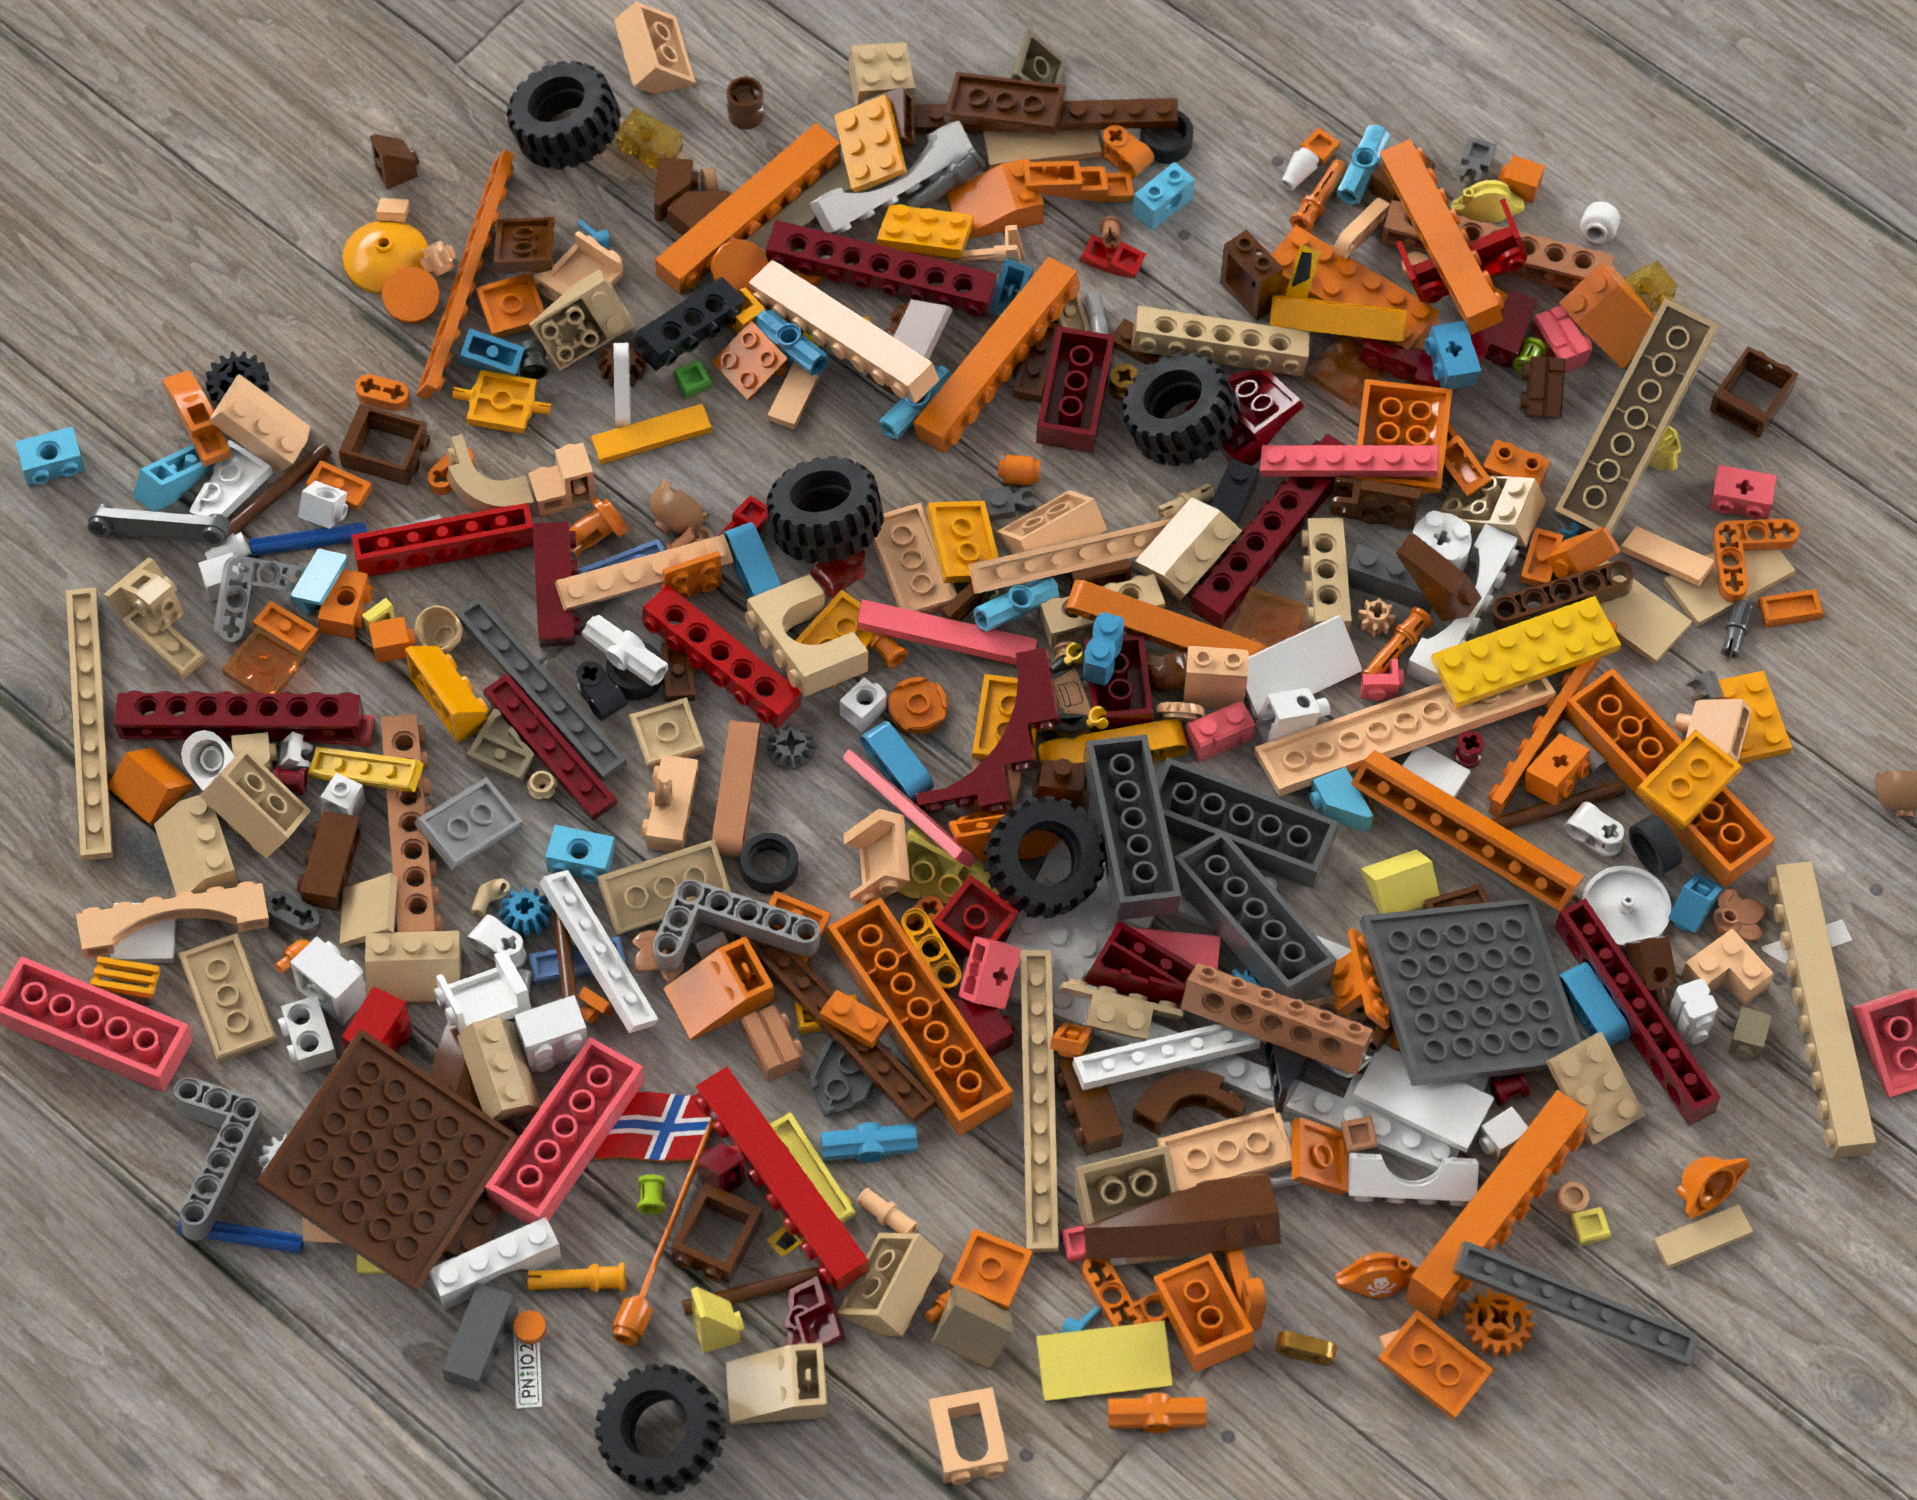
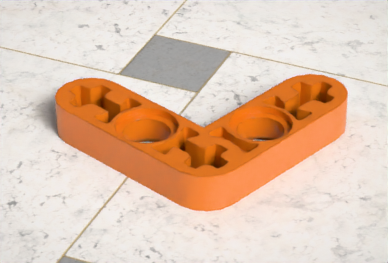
[1712,519,1800,603]
[1223,1248,1266,1331]
[1082,1258,1170,1327]

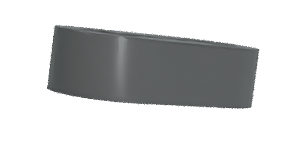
[266,891,321,937]

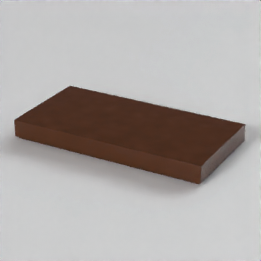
[944,72,1067,135]

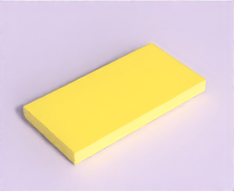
[770,1112,856,1245]
[1036,1321,1173,1401]

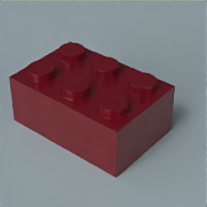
[1083,634,1154,733]

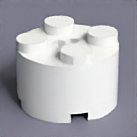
[1413,511,1472,571]

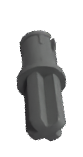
[1721,599,1753,658]

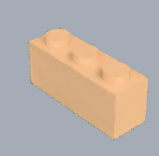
[641,755,699,853]

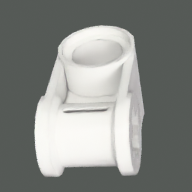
[1564,802,1624,857]
[467,914,527,969]

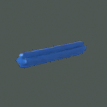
[249,522,367,556]
[178,1218,304,1253]

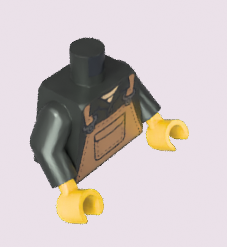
[1043,642,1108,739]

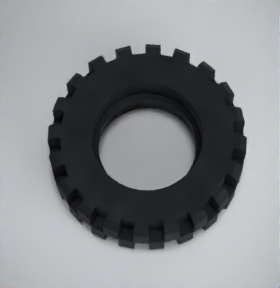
[507,61,621,170]
[1122,353,1239,466]
[766,456,884,564]
[983,796,1107,919]
[595,1364,726,1495]

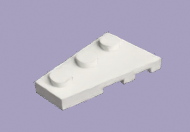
[189,440,273,518]

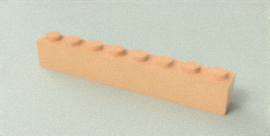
[749,260,939,404]

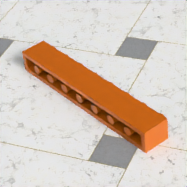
[655,123,841,295]
[1379,138,1505,335]
[913,257,1080,453]
[1351,750,1584,911]

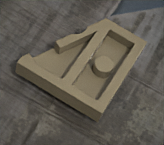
[466,708,535,784]

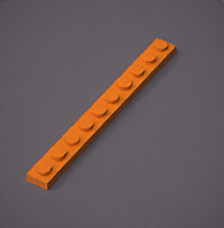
[416,149,515,400]

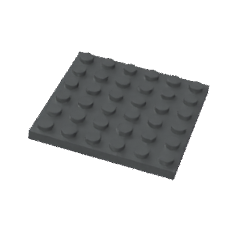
[1360,898,1581,1086]

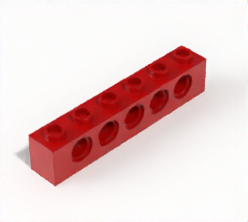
[351,503,534,577]
[642,584,802,729]

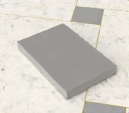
[414,777,524,870]

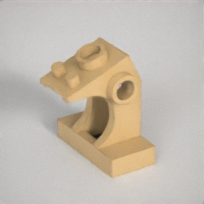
[103,557,185,632]

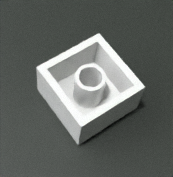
[290,936,367,1025]
[514,995,588,1073]

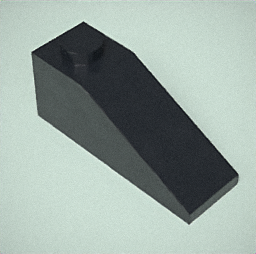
[1211,459,1259,556]
[1264,1042,1313,1113]

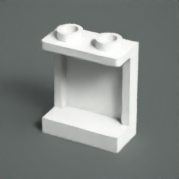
[434,950,531,1034]

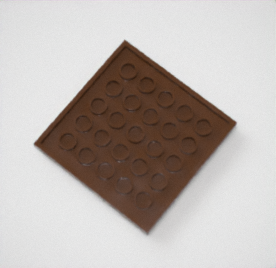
[255,1028,518,1293]

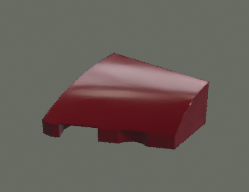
[784,1276,846,1349]

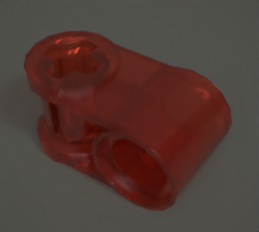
[810,548,866,599]

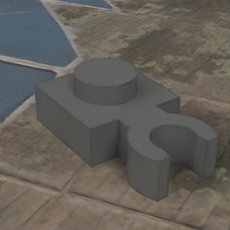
[981,486,1035,521]

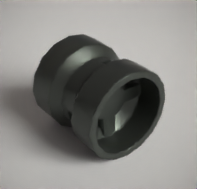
[519,340,549,380]

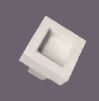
[276,732,313,771]

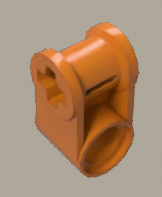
[1101,125,1154,179]

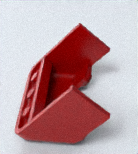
[1396,198,1528,304]

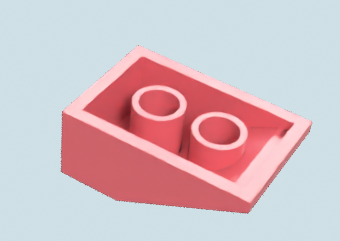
[1851,989,1917,1098]

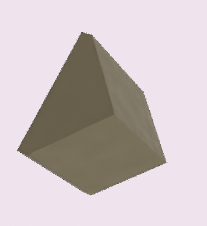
[1012,29,1067,84]
[931,1284,1012,1370]

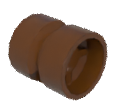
[726,76,764,130]

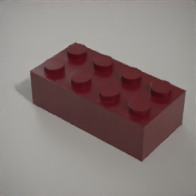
[1036,326,1115,453]

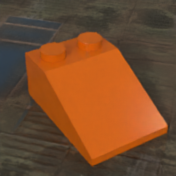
[946,158,1044,239]
[1559,263,1655,369]
[1153,1253,1254,1373]

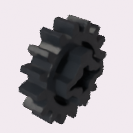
[205,351,270,405]

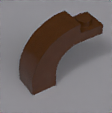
[1132,1070,1247,1136]

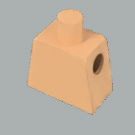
[1675,699,1752,762]

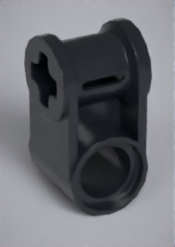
[576,661,628,721]

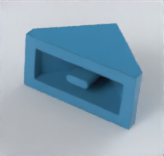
[989,258,1033,317]

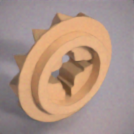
[1156,702,1205,722]

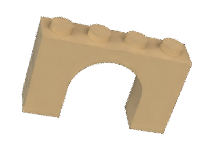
[745,574,868,697]

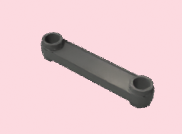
[87,504,230,547]

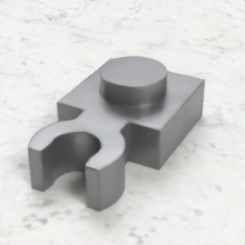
[1459,137,1497,184]

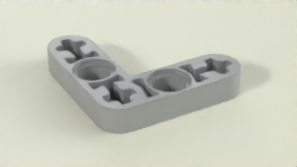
[214,556,306,642]

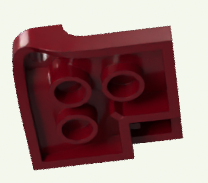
[1185,369,1304,466]

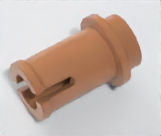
[1099,216,1122,248]
[665,526,703,550]

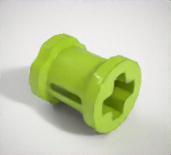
[1513,337,1547,374]
[637,1174,666,1215]

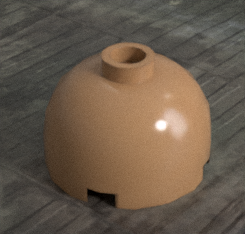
[650,479,709,535]
[1876,770,1917,818]

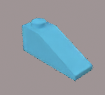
[133,444,216,512]

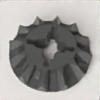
[767,723,815,769]

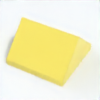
[1360,849,1440,914]

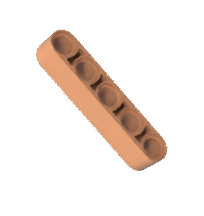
[712,720,761,857]

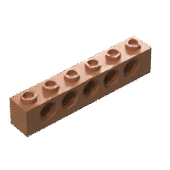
[1180,963,1373,1075]

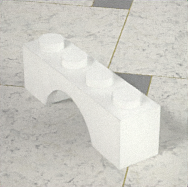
[1348,1153,1479,1206]
[429,1217,561,1311]

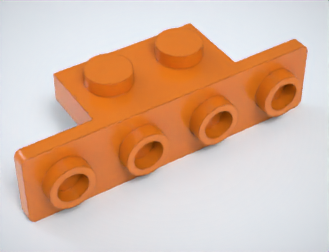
[1331,927,1390,1030]

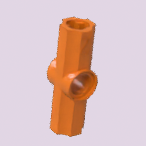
[1108,1393,1207,1434]

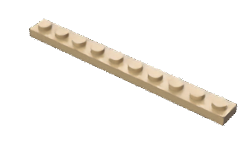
[66,587,113,861]
[1020,950,1059,1253]

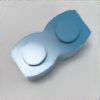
[1083,612,1124,686]

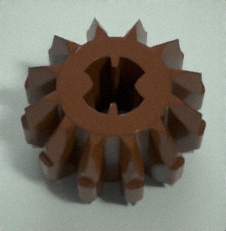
[597,339,647,387]

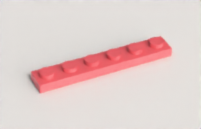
[1260,445,1440,477]

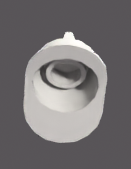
[181,730,235,790]

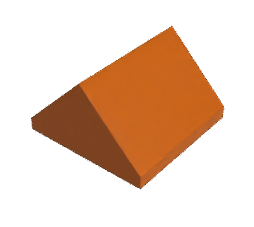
[109,747,195,826]

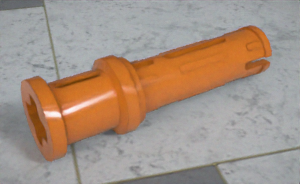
[1290,159,1348,233]
[1361,607,1433,676]

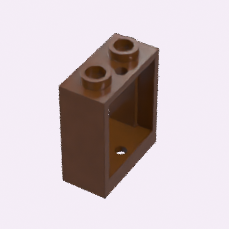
[1220,230,1283,321]
[1709,346,1799,438]
[339,404,431,486]
[671,1182,763,1284]

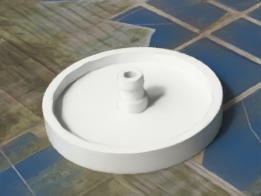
[1582,866,1671,951]

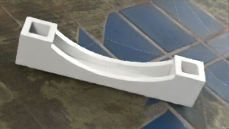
[809,121,973,235]
[1406,524,1519,686]

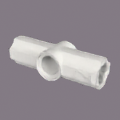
[582,614,668,686]

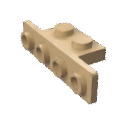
[1058,979,1184,1041]

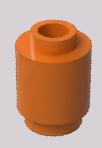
[998,455,1040,486]

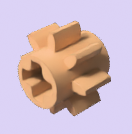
[419,241,457,276]
[1358,598,1396,637]

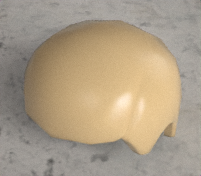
[414,605,463,653]

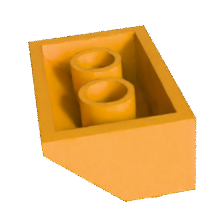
[405,646,489,744]

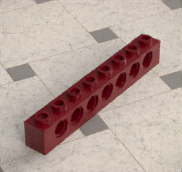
[765,220,997,317]
[1190,433,1346,629]
[114,690,364,741]
[1555,898,1721,1126]

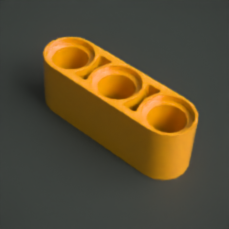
[900,908,961,994]

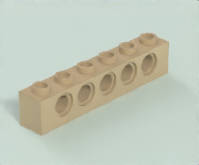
[1131,306,1310,377]

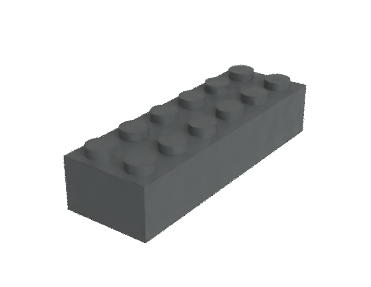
[1083,734,1181,920]
[1157,757,1338,889]
[1174,830,1337,1000]

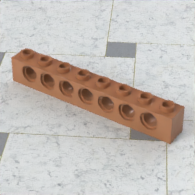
[1381,200,1615,291]
[380,713,442,932]

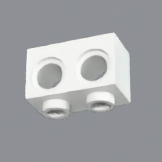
[278,995,337,1073]

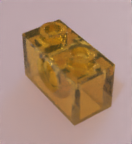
[616,108,683,169]
[1623,260,1677,312]

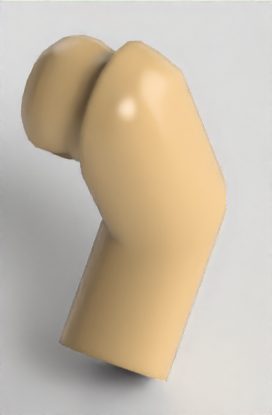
[471,878,510,917]

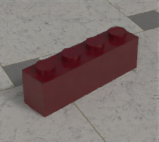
[533,521,581,647]

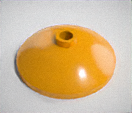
[343,221,428,295]

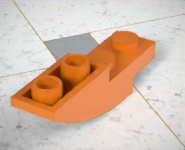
[161,370,231,467]

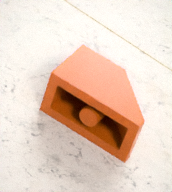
[1546,526,1621,579]

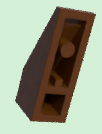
[1396,533,1482,621]

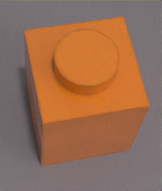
[1498,155,1545,203]
[369,617,415,663]

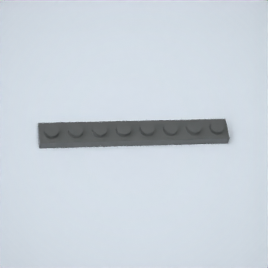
[455,597,627,782]
[1452,1241,1698,1367]

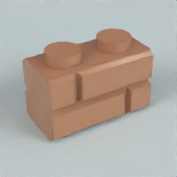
[741,1005,804,1082]

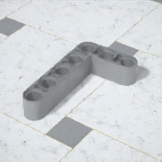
[653,880,821,971]
[173,1077,263,1241]

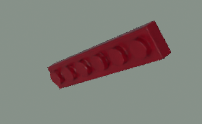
[483,674,617,821]

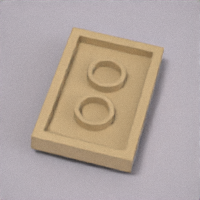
[1545,1032,1645,1145]

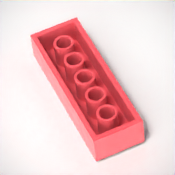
[0,956,193,1093]
[485,1037,644,1224]

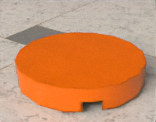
[711,239,768,295]
[382,266,440,324]
[888,677,948,734]

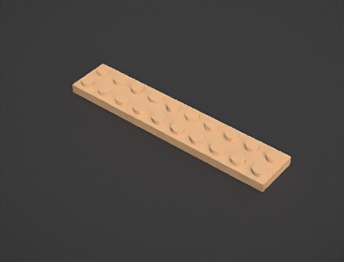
[1255,677,1556,797]

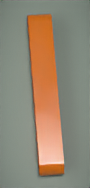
[1066,580,1268,656]

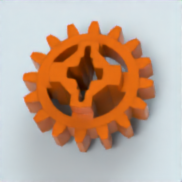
[1463,1288,1534,1358]

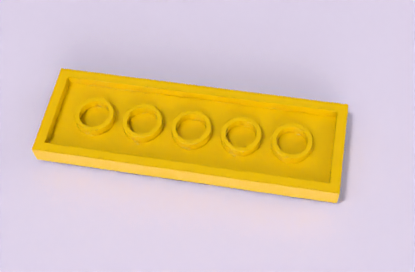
[1431,596,1621,709]

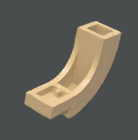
[446,434,534,513]

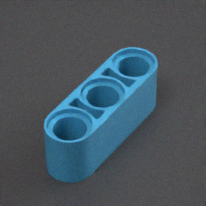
[723,522,781,598]
[860,721,934,801]
[1559,962,1630,1047]

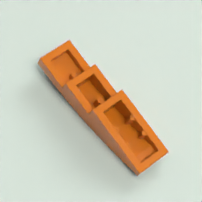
[1022,161,1134,202]
[1444,423,1492,498]

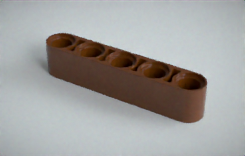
[1492,561,1634,630]

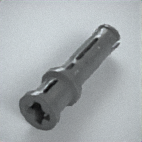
[906,147,987,209]

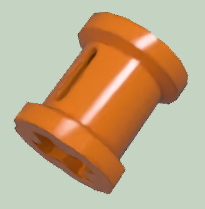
[870,634,909,669]

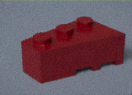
[1083,920,1195,1005]

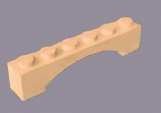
[76,881,269,959]

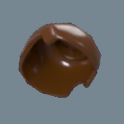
[1148,652,1188,692]

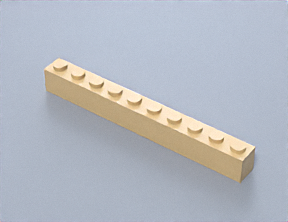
[1768,861,1876,1159]

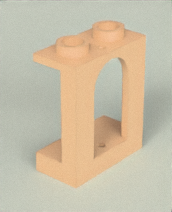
[928,1387,1009,1485]

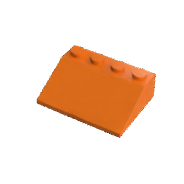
[1353,379,1452,494]

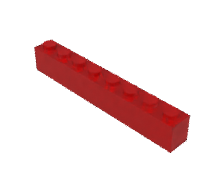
[695,1066,870,1292]

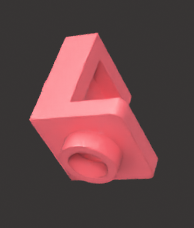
[1360,659,1404,701]

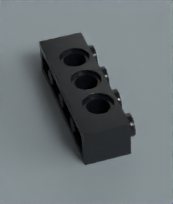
[633,277,745,371]

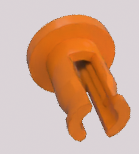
[570,497,630,558]

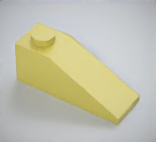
[691,1287,744,1353]

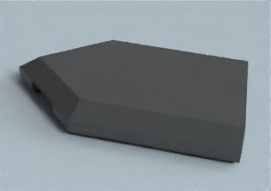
[808,1036,891,1117]

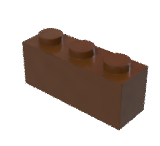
[297,810,362,911]
[1054,1051,1123,1156]

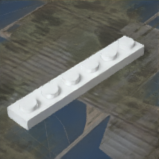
[539,870,658,1033]
[1072,1023,1261,1090]

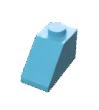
[1309,766,1373,832]

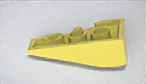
[897,821,1011,904]

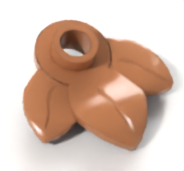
[1712,889,1765,941]
[632,930,685,984]

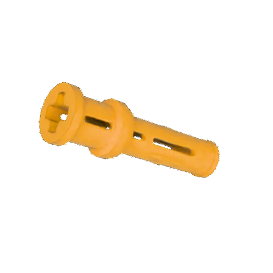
[528,1262,626,1293]

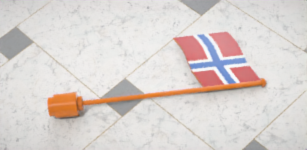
[594,1092,714,1346]

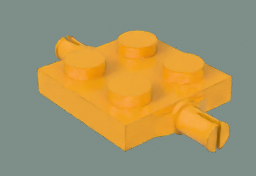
[452,370,552,434]

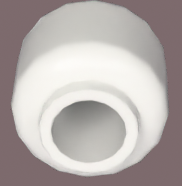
[1580,201,1620,244]

